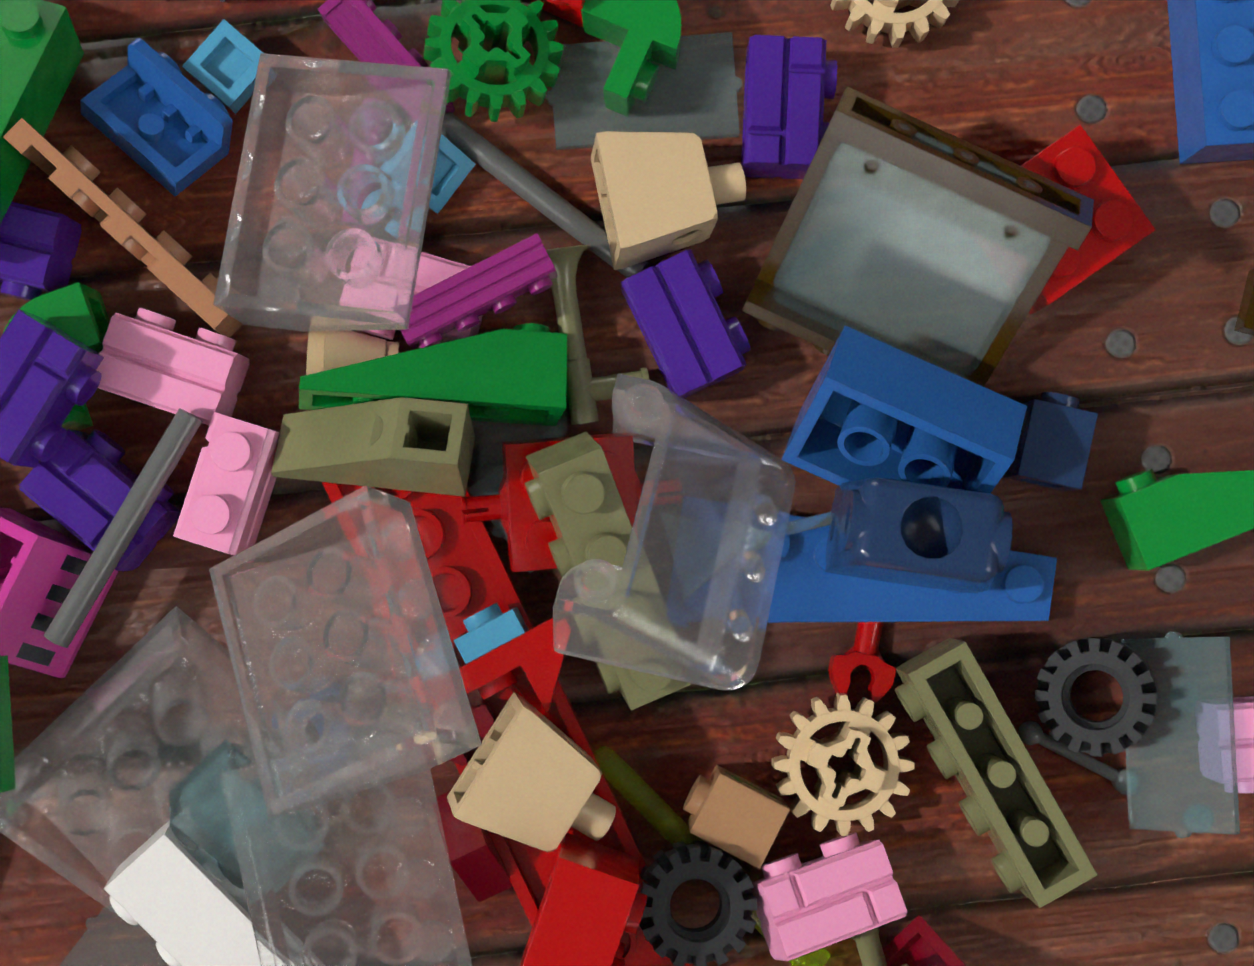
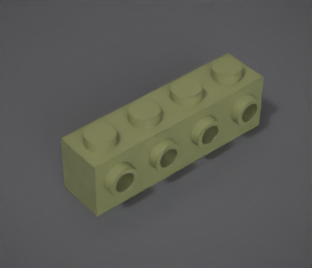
[524,432,691,710]
[895,637,1098,908]

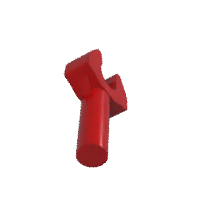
[828,622,896,703]

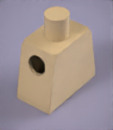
[591,131,746,270]
[447,692,616,852]

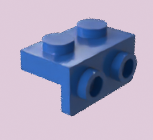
[80,38,233,196]

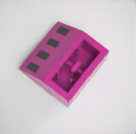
[0,508,118,678]

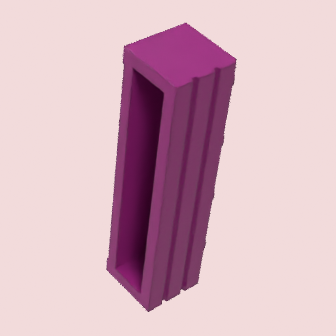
[318,0,455,128]
[389,233,558,349]

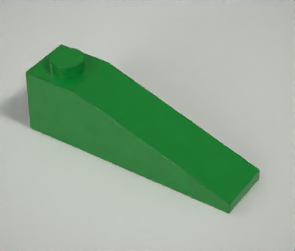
[299,323,567,426]
[1100,468,1254,571]

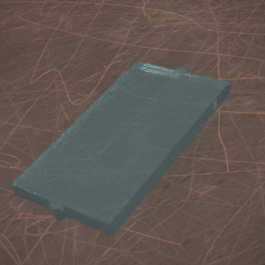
[546,32,742,150]
[1121,632,1240,838]

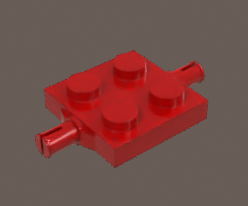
[460,432,679,572]

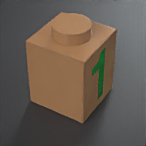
[683,764,790,869]

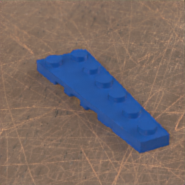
[662,498,1057,623]

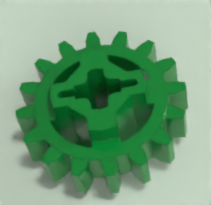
[424,0,564,122]

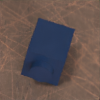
[1003,392,1098,491]

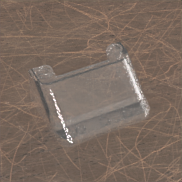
[553,373,796,690]

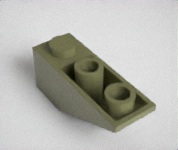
[271,397,475,497]

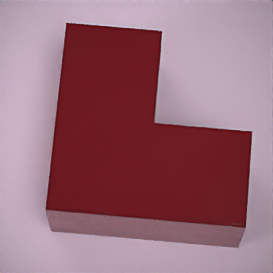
[431,790,513,903]

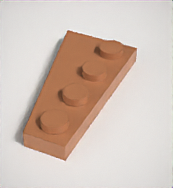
[3,118,245,338]

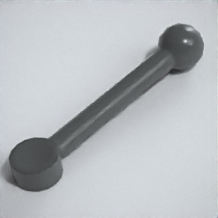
[1018,720,1140,795]

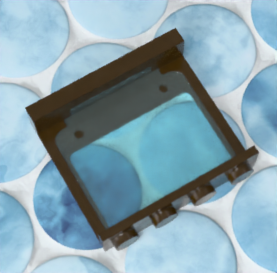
[742,87,1094,387]

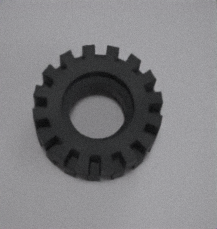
[1035,637,1158,757]
[639,840,757,966]

